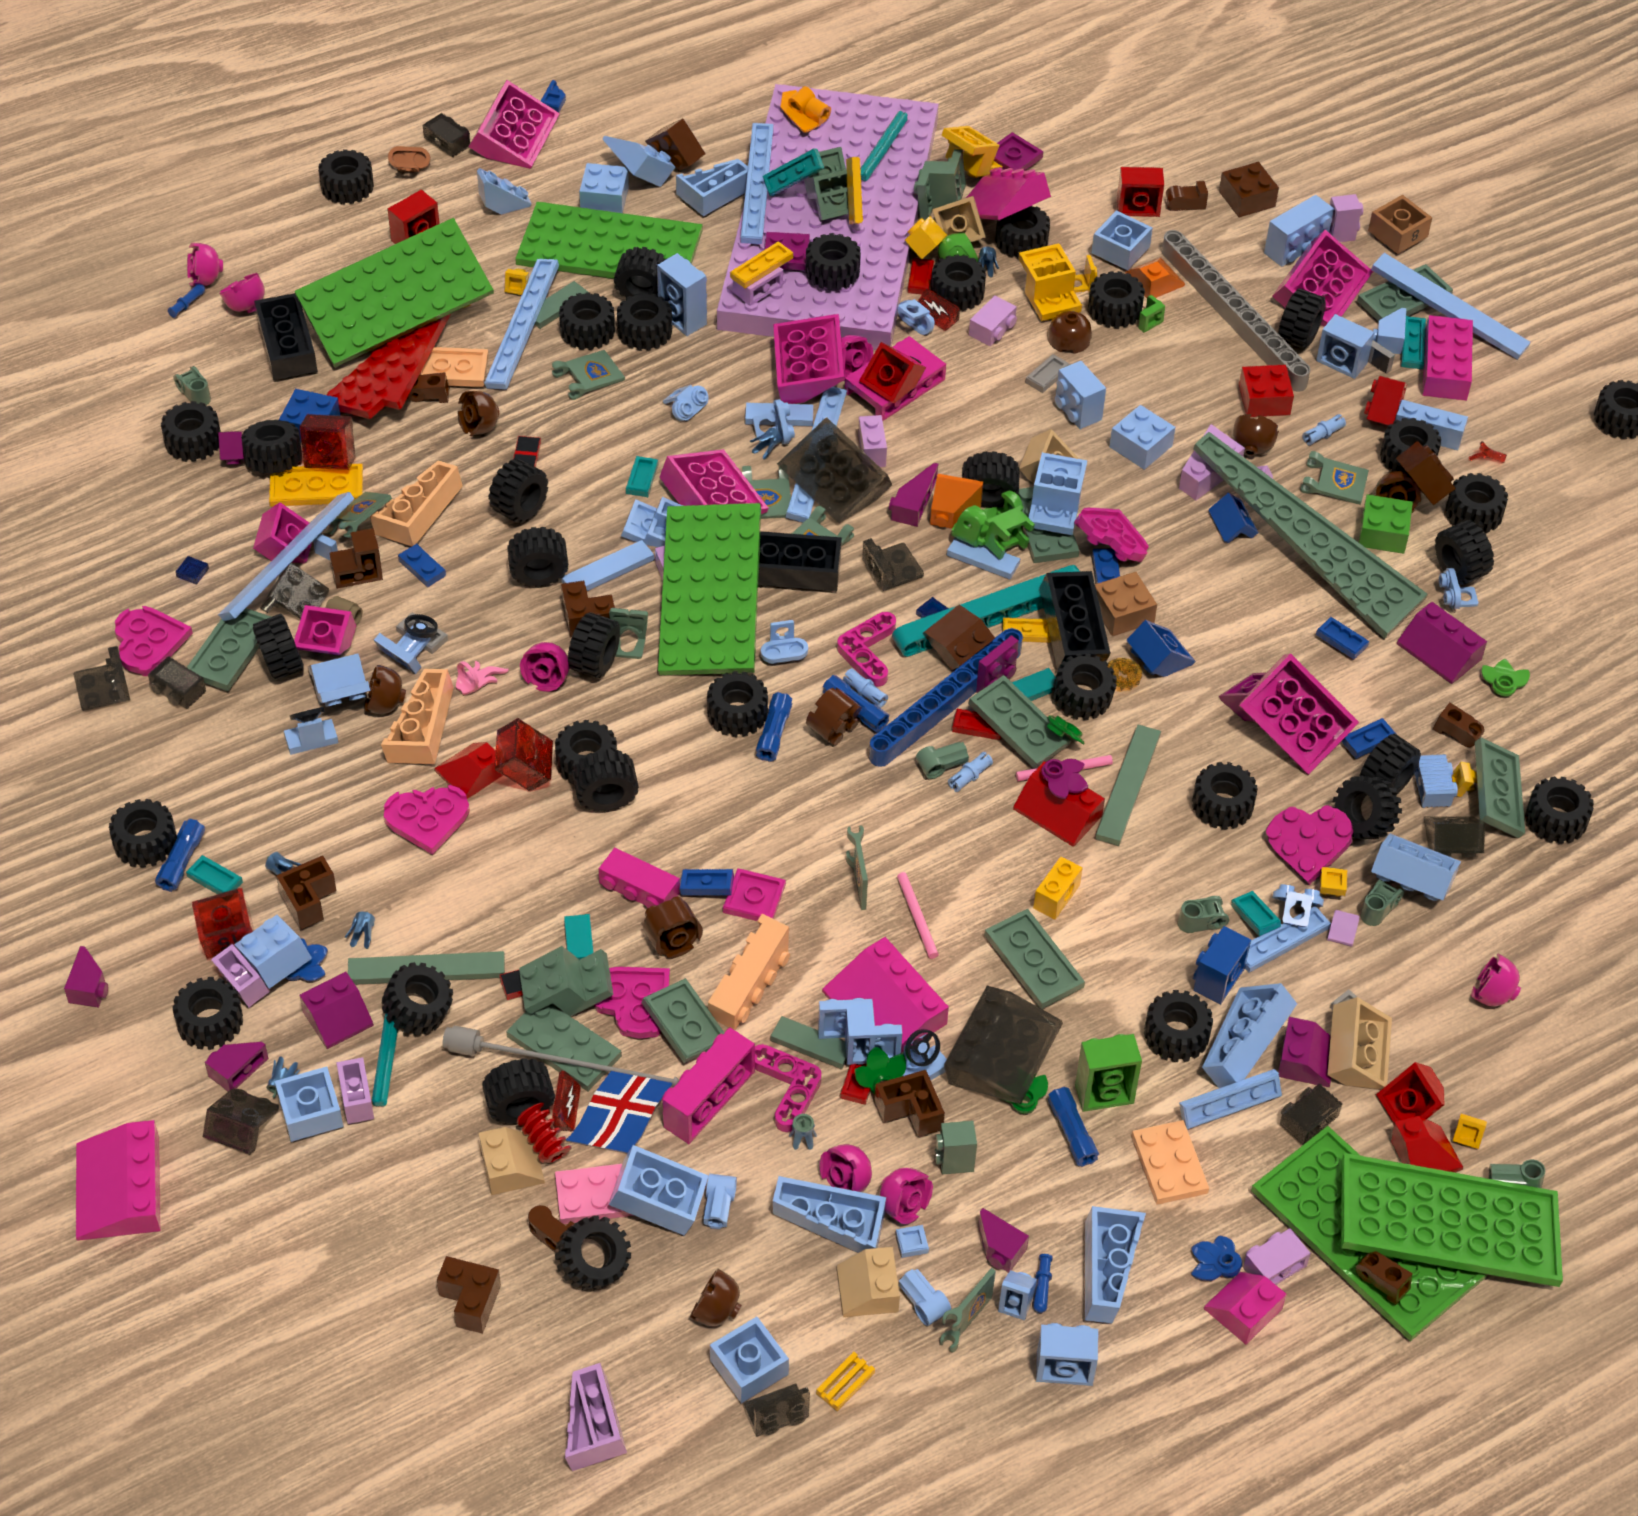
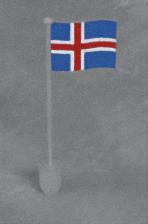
[442,1025,679,1154]

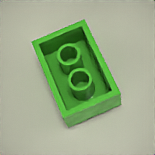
[1075,1034,1142,1112]

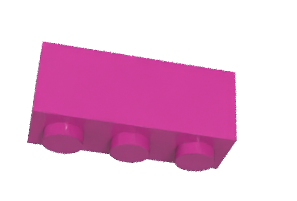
[598,847,680,908]

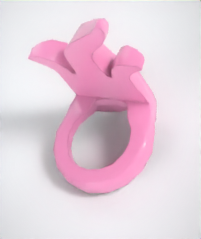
[456,661,509,695]

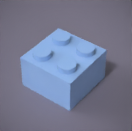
[579,163,629,213]
[1091,210,1153,270]
[1316,314,1374,379]
[1055,361,1106,429]
[1109,405,1176,470]
[234,915,312,989]
[275,1066,344,1142]
[710,1317,789,1404]
[1036,1323,1098,1386]

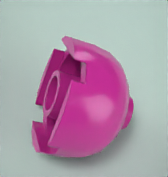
[187,243,223,287]
[219,272,265,313]
[841,335,874,377]
[520,642,570,692]
[1471,953,1521,1007]
[819,1144,872,1193]
[880,1168,933,1224]

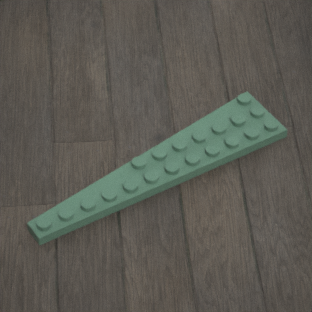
[1193,432,1428,639]

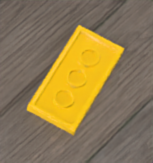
[269,464,363,507]

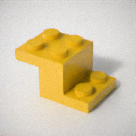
[941,126,1003,178]
[1019,243,1082,321]

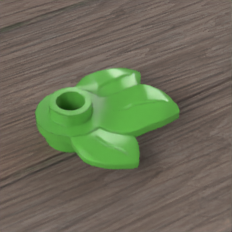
[1481,659,1530,696]

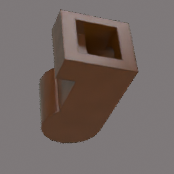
[1166,181,1208,211]
[407,372,450,403]
[1433,702,1485,747]
[528,1205,575,1253]
[1355,1251,1413,1305]

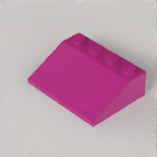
[468,80,560,169]
[966,167,1051,220]
[1272,230,1373,327]
[773,314,845,404]
[659,449,769,515]
[1239,653,1359,775]
[822,937,949,1053]
[76,1120,161,1241]

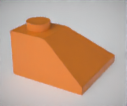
[1125,257,1185,298]
[930,474,983,529]

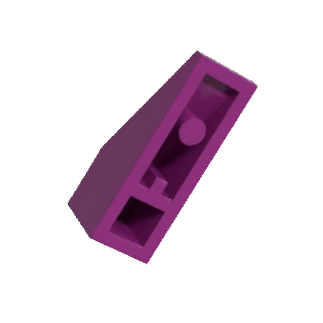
[889,463,939,527]

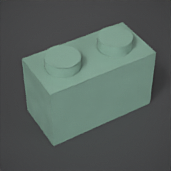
[934,1121,977,1175]

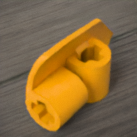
[780,86,831,133]

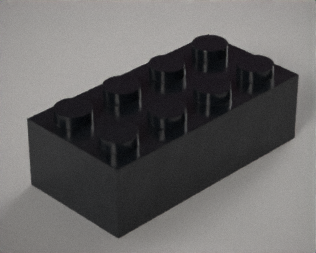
[254,293,318,380]
[758,531,842,591]
[1039,571,1111,670]

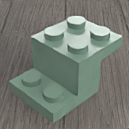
[804,147,849,220]
[914,150,966,221]
[519,946,614,1017]

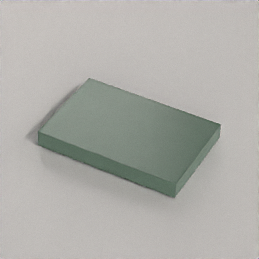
[641,978,725,1064]

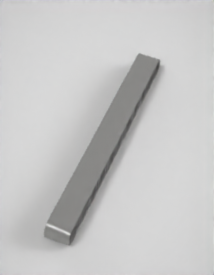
[1162,230,1310,392]

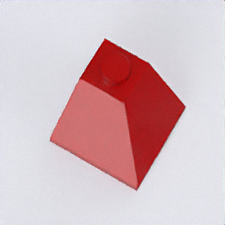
[859,342,926,403]
[434,742,504,799]
[1376,1062,1445,1122]
[1391,1115,1463,1172]

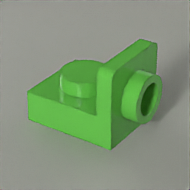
[1138,295,1165,333]

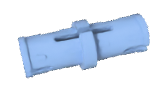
[1302,414,1346,446]
[843,668,888,708]
[948,752,993,792]

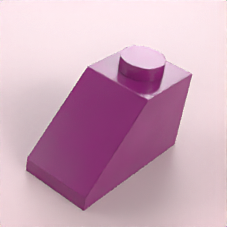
[218,431,244,464]
[64,946,108,1008]
[205,1042,269,1094]
[978,1208,1029,1273]

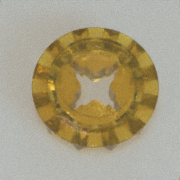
[1108,658,1142,691]

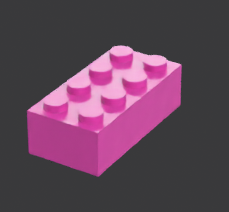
[1422,315,1473,401]
[662,1027,755,1144]

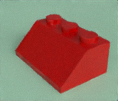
[1013,761,1105,847]

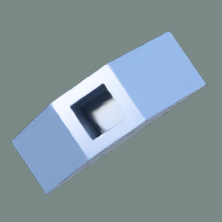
[477,168,532,214]

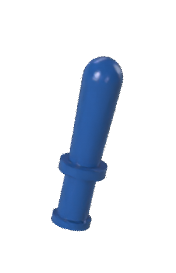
[167,285,205,318]
[1034,1254,1053,1313]

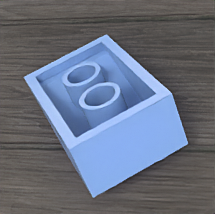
[603,136,675,187]

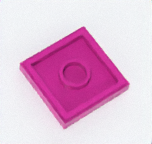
[723,868,786,921]

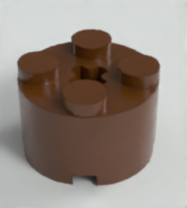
[806,687,862,746]
[643,896,703,958]

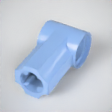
[704,1173,737,1229]
[898,1269,951,1326]

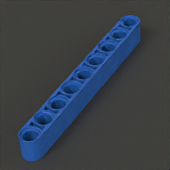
[869,628,1023,767]

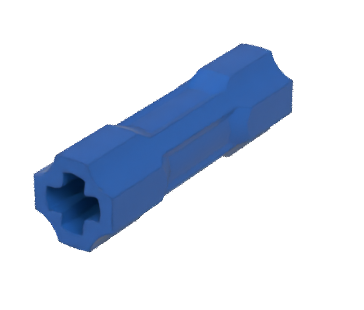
[823,675,889,732]
[756,692,793,762]
[155,818,205,892]
[1047,1087,1099,1167]

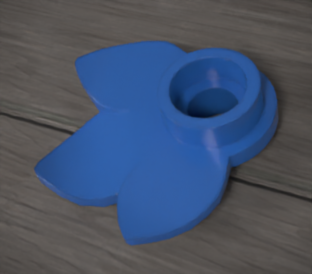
[285,938,328,981]
[1191,1235,1242,1281]

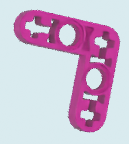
[837,612,896,687]
[755,1044,822,1132]

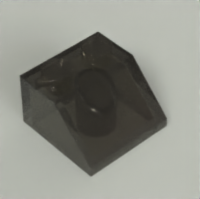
[1424,816,1485,857]

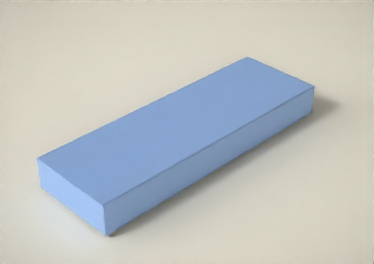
[745,403,813,426]
[947,538,1020,579]

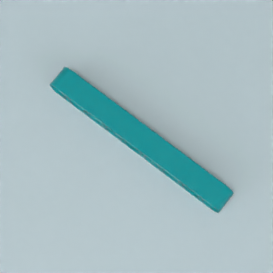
[892,565,1080,657]

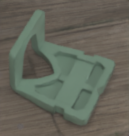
[609,608,648,659]

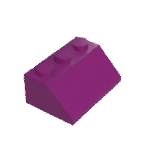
[1397,602,1487,684]

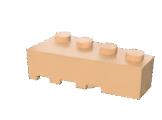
[370,461,463,546]
[381,669,454,764]
[708,914,790,1030]

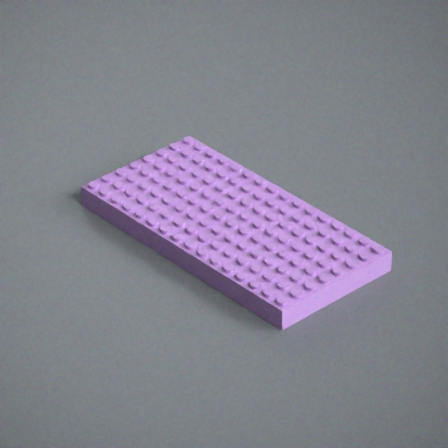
[717,84,939,350]

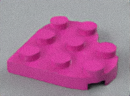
[1074,507,1149,562]
[115,606,193,676]
[383,785,470,855]
[1266,805,1353,885]
[595,967,670,1039]

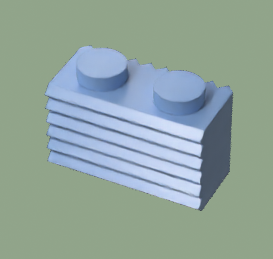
[1414,754,1458,808]

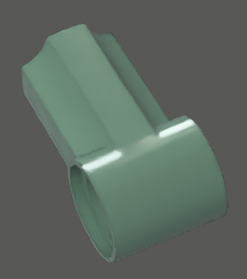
[916,742,969,779]
[1489,1159,1545,1188]

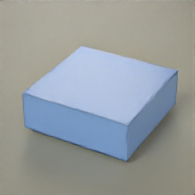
[313,533,338,560]
[896,1225,929,1258]

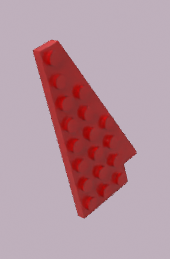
[326,314,451,419]

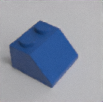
[1126,620,1196,677]

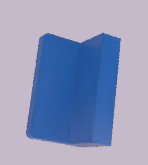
[1209,492,1259,543]

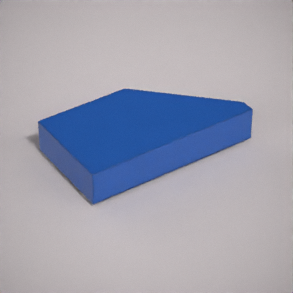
[541,80,566,113]

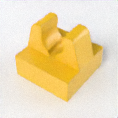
[505,268,529,295]
[1451,762,1477,797]
[1320,867,1347,897]
[1453,1114,1487,1149]

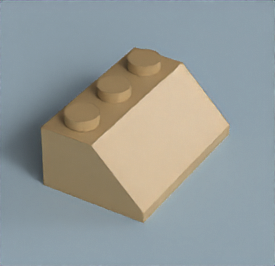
[1328,997,1392,1089]

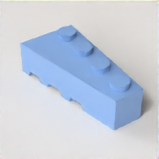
[1202,983,1297,1088]
[773,1176,886,1253]
[1085,1206,1146,1324]

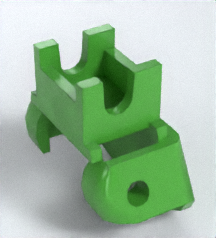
[951,490,1035,559]

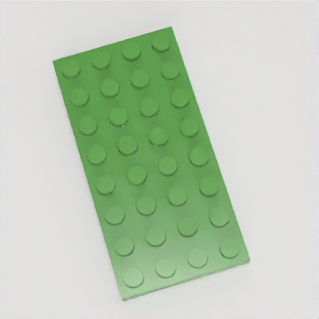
[515,202,703,279]
[294,217,494,368]
[658,503,761,675]
[1251,1126,1487,1342]
[1341,1153,1563,1287]

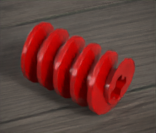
[517,1103,572,1163]

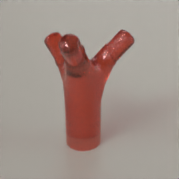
[1469,441,1507,463]

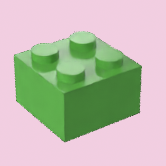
[1359,495,1413,554]

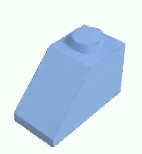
[1373,308,1406,354]
[998,1270,1037,1320]

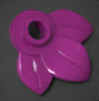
[1041,758,1088,799]

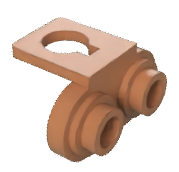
[388,146,431,172]

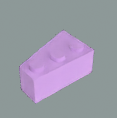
[1179,424,1245,501]
[565,1363,627,1471]

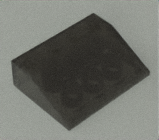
[777,417,892,524]
[944,986,1063,1104]

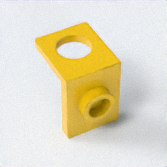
[1074,255,1097,293]

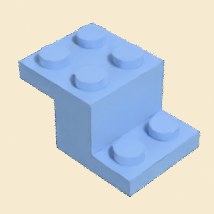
[1028,452,1087,535]
[308,653,370,707]
[818,998,902,1065]

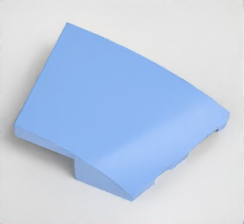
[621,497,683,547]

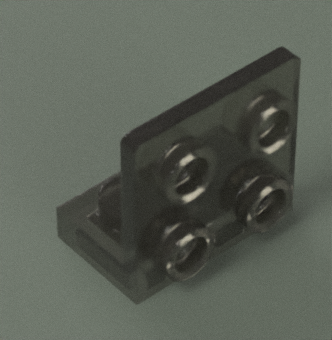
[862,538,924,591]
[260,563,329,619]
[73,646,130,711]
[202,1088,279,1155]
[743,1383,810,1437]

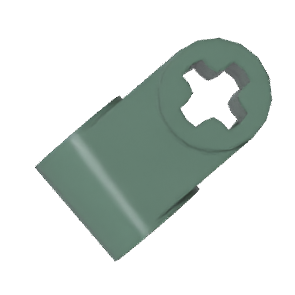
[173,366,211,405]
[1360,879,1404,926]
[1177,896,1230,933]

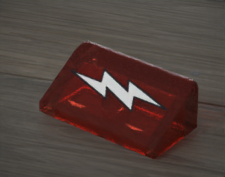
[918,289,960,331]
[552,1070,581,1132]

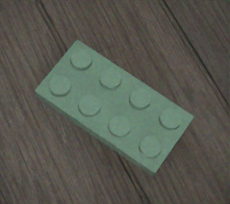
[1357,264,1453,322]
[1019,487,1079,563]
[185,608,271,691]
[968,675,1071,769]
[1475,737,1525,838]
[984,909,1085,1009]
[506,1004,622,1092]

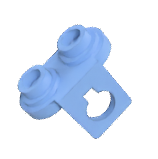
[898,299,935,335]
[663,385,708,421]
[752,399,795,445]
[1439,568,1479,609]
[761,620,808,664]
[1272,884,1324,927]

